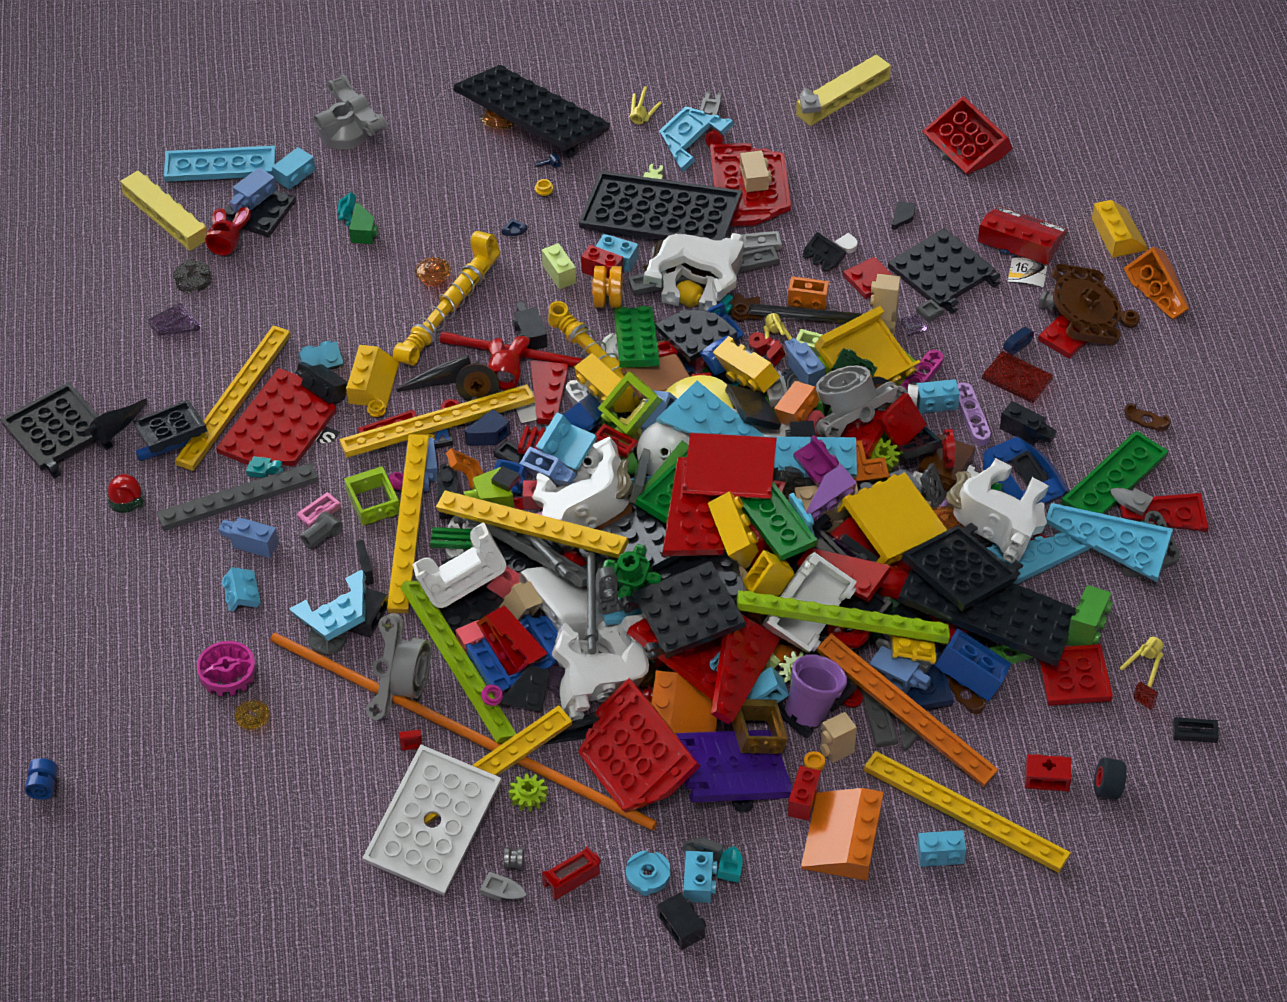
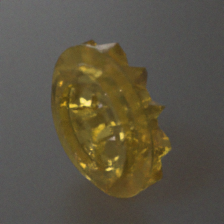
[234,698,269,729]

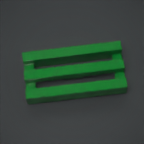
[430,527,472,549]

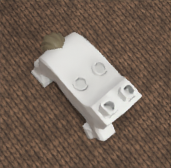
[532,436,633,553]
[946,458,1049,564]

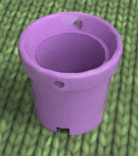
[785,655,847,726]

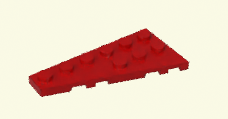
[661,457,724,556]
[711,615,781,724]

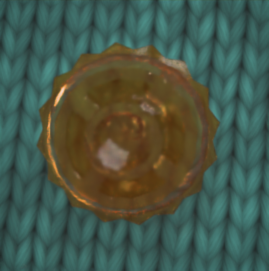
[480,109,514,130]
[414,256,452,286]

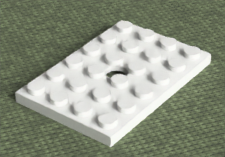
[362,745,501,896]

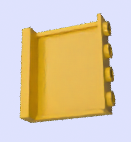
[814,306,920,384]
[837,473,947,565]

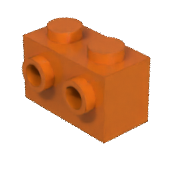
[787,276,829,310]
[774,381,820,425]

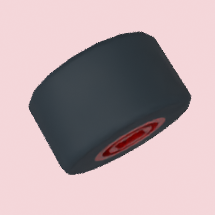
[1094,757,1127,800]

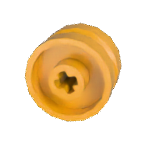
[592,266,623,308]

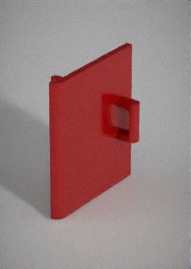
[682,433,777,499]

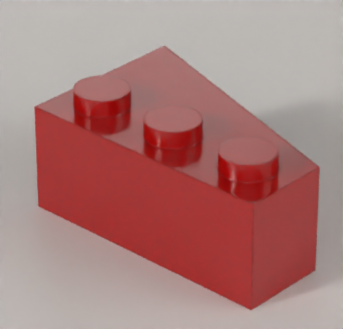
[476,605,548,676]

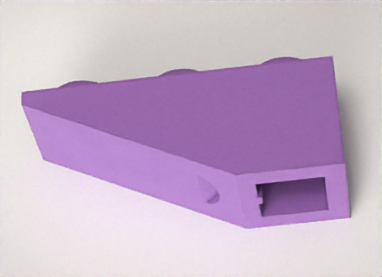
[806,464,857,522]

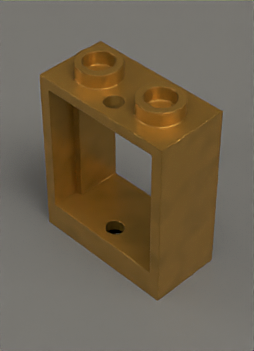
[732,699,788,754]

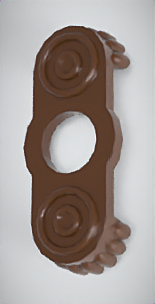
[1124,403,1171,431]
[947,675,986,714]

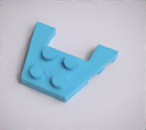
[659,106,735,172]
[290,570,366,641]

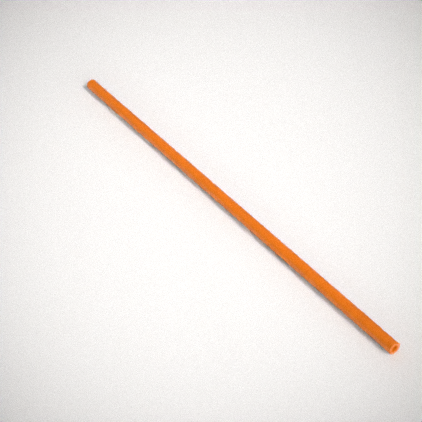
[270,632,658,831]

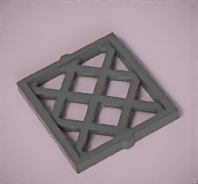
[920,463,946,511]

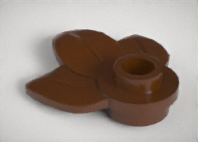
[731,293,764,321]

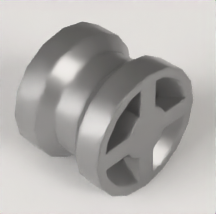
[1038,290,1057,312]
[504,847,524,870]

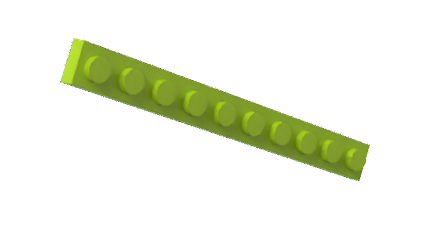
[400,581,516,743]
[737,590,950,644]

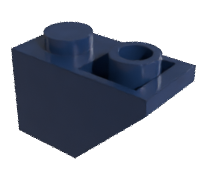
[464,409,511,446]

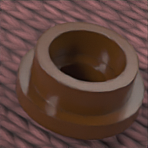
[1120,310,1140,328]

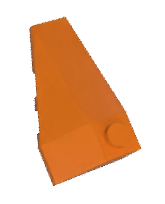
[1123,246,1189,320]

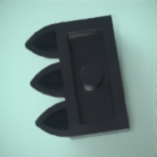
[803,232,847,271]

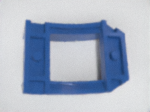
[983,437,1070,505]
[466,614,558,690]

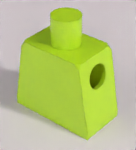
[463,467,514,508]

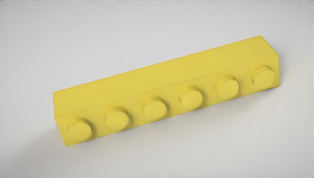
[796,54,891,126]
[120,171,207,251]

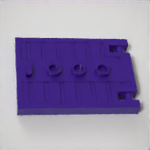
[675,730,792,803]

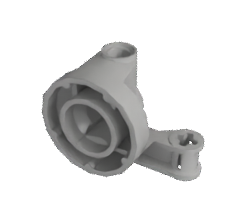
[314,74,388,149]
[816,366,907,437]
[366,613,431,720]

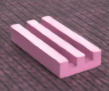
[296,492,341,528]

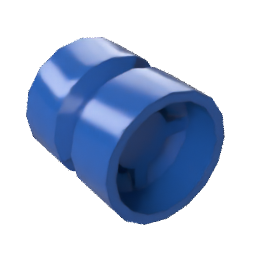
[25,758,58,800]

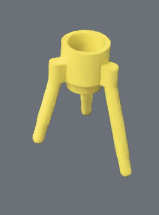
[629,86,662,125]
[763,313,792,340]
[1120,637,1164,688]

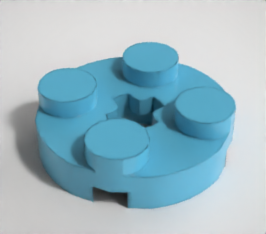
[626,851,670,896]

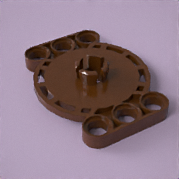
[1051,264,1121,345]

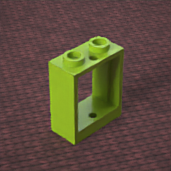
[598,371,663,436]
[344,466,400,526]

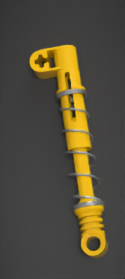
[393,231,501,366]
[548,301,647,407]

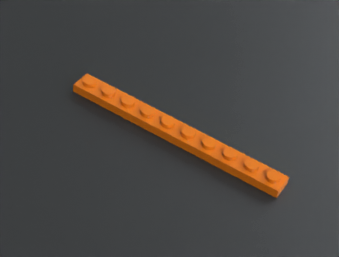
[816,634,999,788]

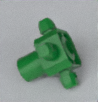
[603,544,662,601]

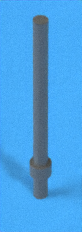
[522,533,572,579]
[585,552,598,655]

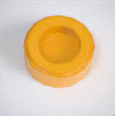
[804,751,825,771]

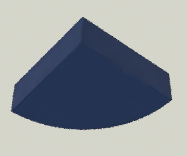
[501,219,528,236]

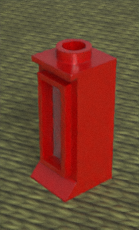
[542,846,601,900]

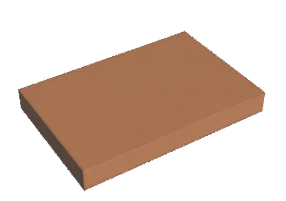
[622,354,689,400]

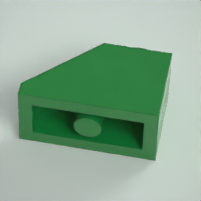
[349,203,378,244]

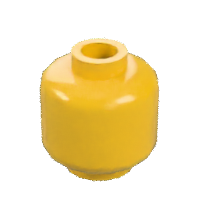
[677,280,703,308]

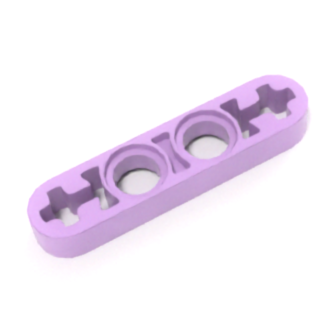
[957,383,991,446]

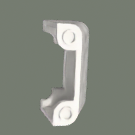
[412,522,506,608]
[762,552,857,653]
[519,567,604,640]

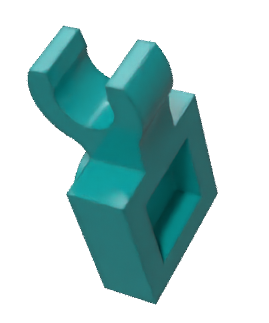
[337,192,356,226]
[246,456,284,478]

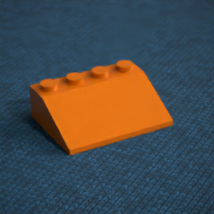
[651,670,717,746]
[801,788,884,881]

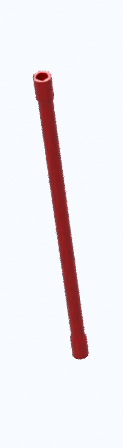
[440,331,584,367]

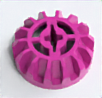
[197,641,256,696]

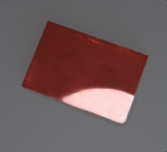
[982,351,1053,403]

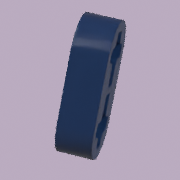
[1003,327,1034,355]

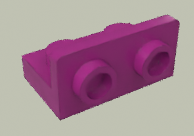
[793,435,839,487]

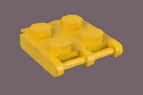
[890,635,936,665]

